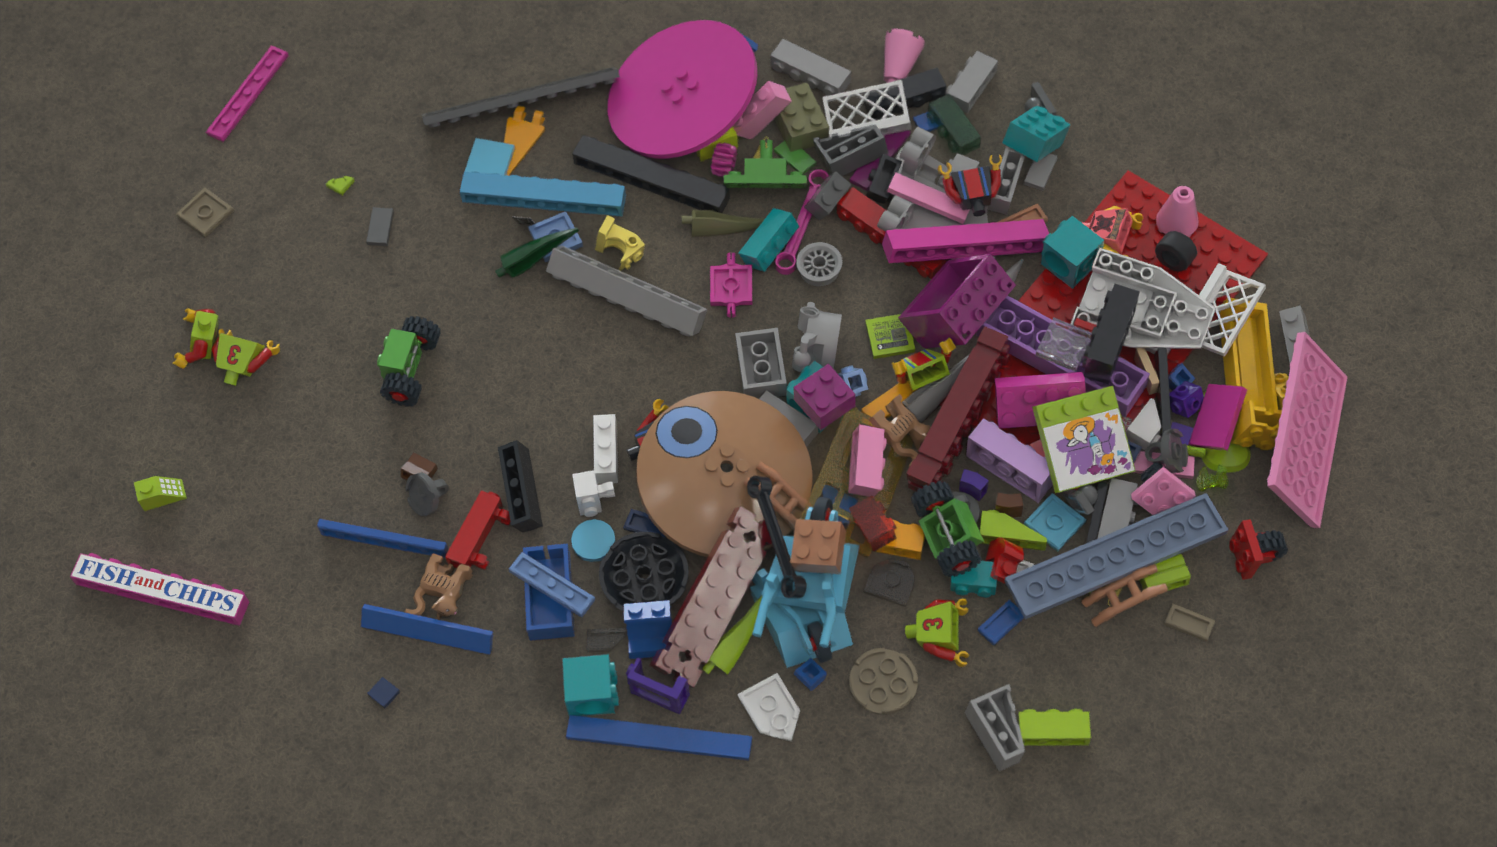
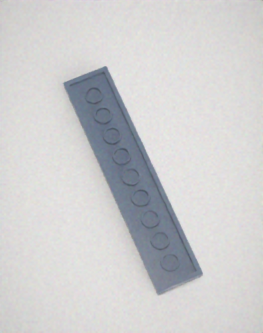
[1005,493,1228,619]

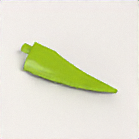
[702,595,762,675]

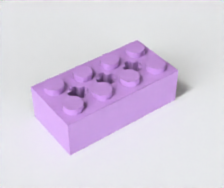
[966,418,1053,503]

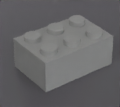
[735,328,787,399]

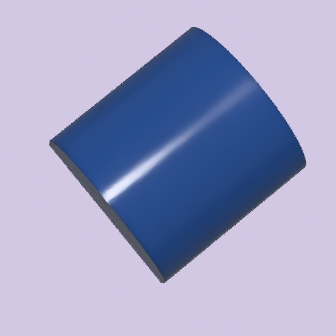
[1168,363,1195,390]
[794,658,827,691]

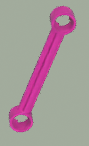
[775,169,829,275]

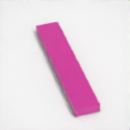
[206,45,289,142]

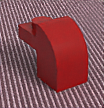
[985,537,1024,584]

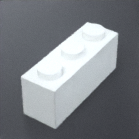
[593,414,618,484]

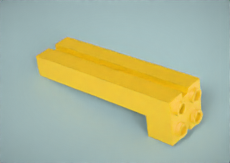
[1219,298,1282,450]

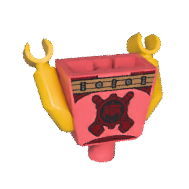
[1081,206,1143,257]

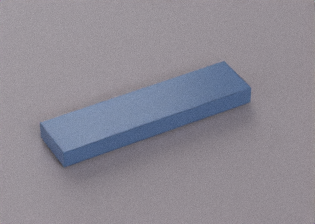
[509,552,595,617]

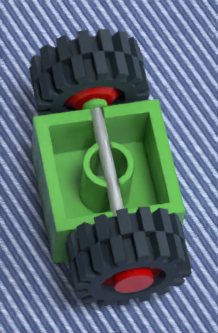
[377,316,441,407]
[911,481,984,577]

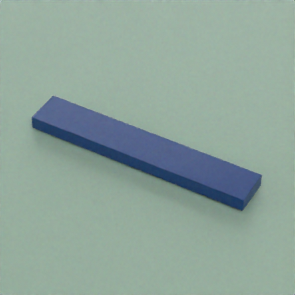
[317,519,449,558]
[361,604,493,655]

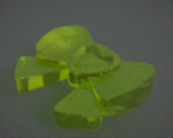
[1196,464,1229,492]

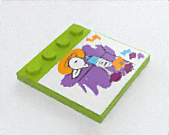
[1032,386,1136,493]

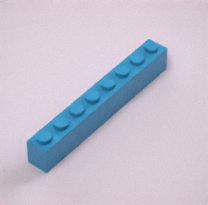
[460,172,626,216]

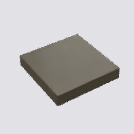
[176,187,234,238]

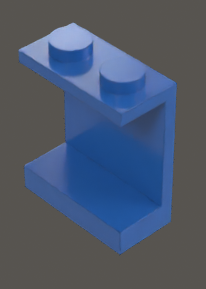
[624,601,672,659]

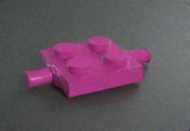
[710,252,752,318]

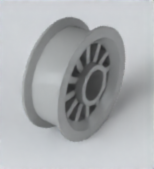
[796,242,842,286]

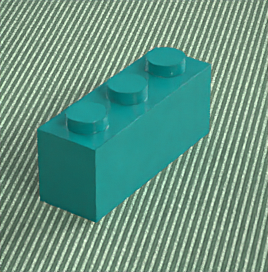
[738,208,800,272]

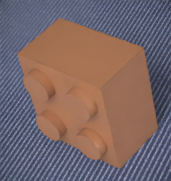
[790,519,846,574]

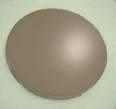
[849,648,918,714]

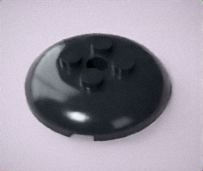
[599,532,689,611]

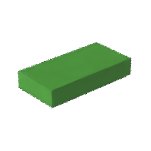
[774,141,816,174]

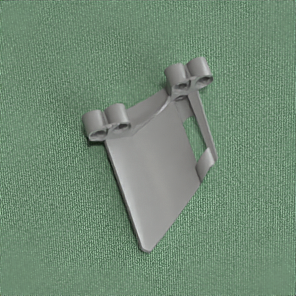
[877,127,995,260]

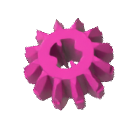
[711,143,737,178]

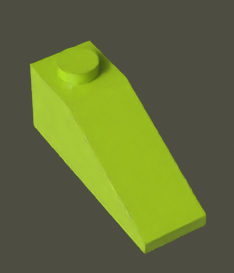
[980,510,1047,551]

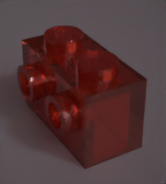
[849,495,897,552]

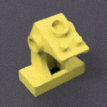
[595,215,645,271]

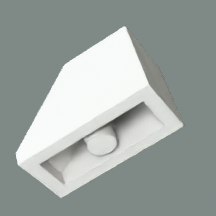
[1126,398,1161,450]

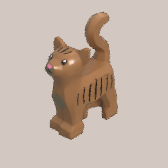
[869,394,931,467]
[405,553,473,620]

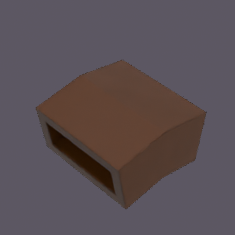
[401,452,438,480]
[995,493,1023,518]

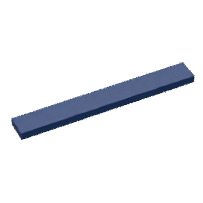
[566,715,752,760]

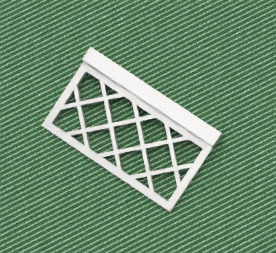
[823,80,911,137]
[1199,263,1266,357]

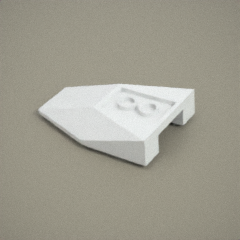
[1070,248,1216,349]

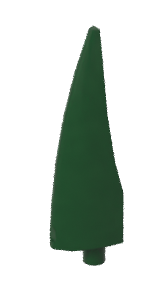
[495,228,579,278]

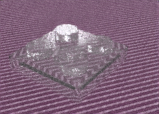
[1036,317,1092,372]

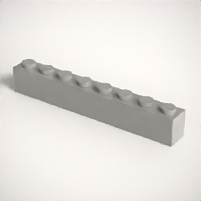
[546,246,707,336]

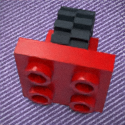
[1229,519,1288,580]

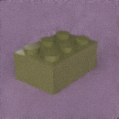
[774,83,830,152]

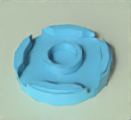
[571,519,616,562]

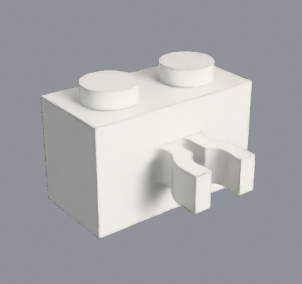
[572,470,615,517]

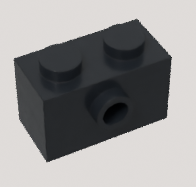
[865,154,902,204]

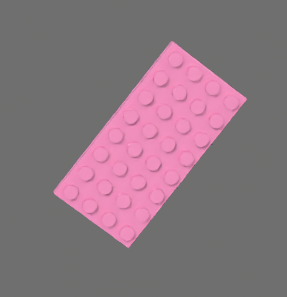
[1267,332,1347,528]

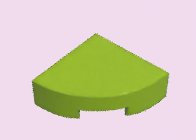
[326,176,354,195]

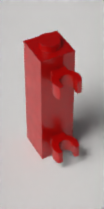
[445,490,511,570]

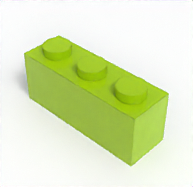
[1017,709,1091,746]

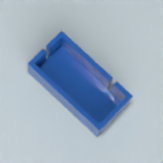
[523,544,575,641]

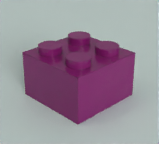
[794,364,856,430]

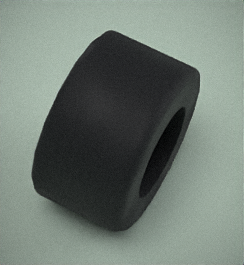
[1155,231,1197,272]

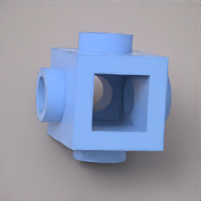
[838,365,868,396]

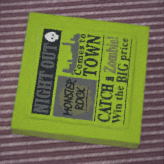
[865,314,915,359]

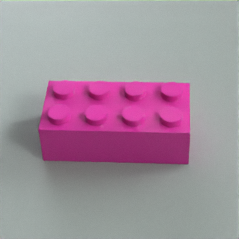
[995,372,1086,428]

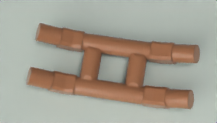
[744,462,812,532]
[1082,564,1168,627]

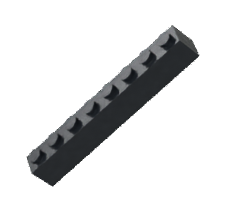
[572,135,730,213]

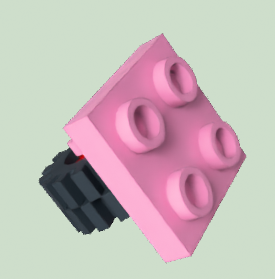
[1131,462,1196,515]

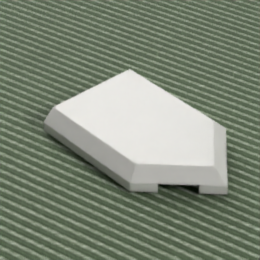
[737,673,800,741]

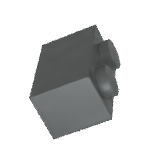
[804,171,851,221]

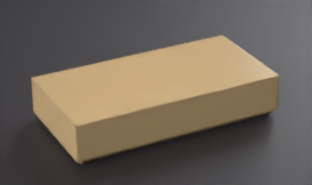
[1134,348,1160,395]

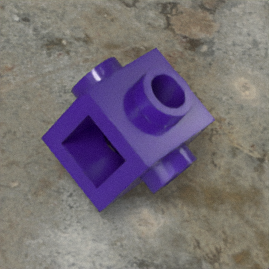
[1169,381,1204,418]

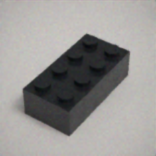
[1082,284,1140,385]

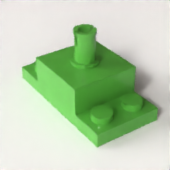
[724,140,807,188]

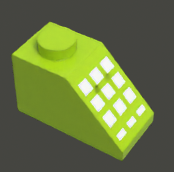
[134,476,187,511]

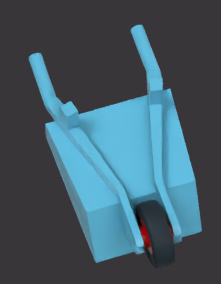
[752,497,860,648]
[750,568,853,668]

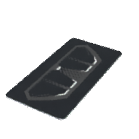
[512,217,536,225]

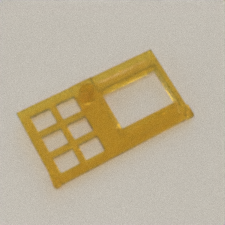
[801,407,913,558]

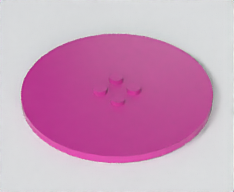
[608,20,757,159]

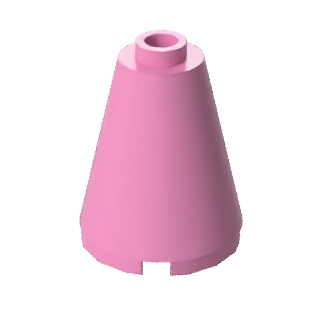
[884,29,925,83]
[1156,186,1198,237]

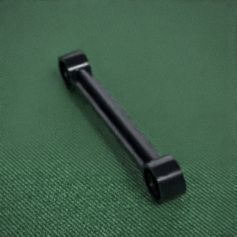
[747,476,807,599]

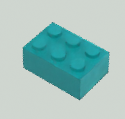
[1002,106,1071,162]

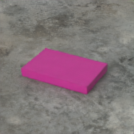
[1189,384,1247,451]

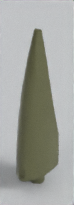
[682,210,764,237]

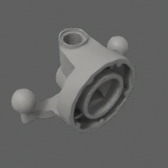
[792,302,842,372]

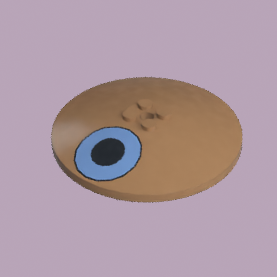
[636,391,812,557]

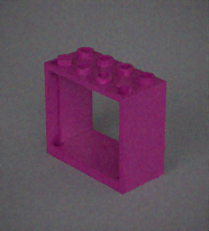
[898,254,1016,349]

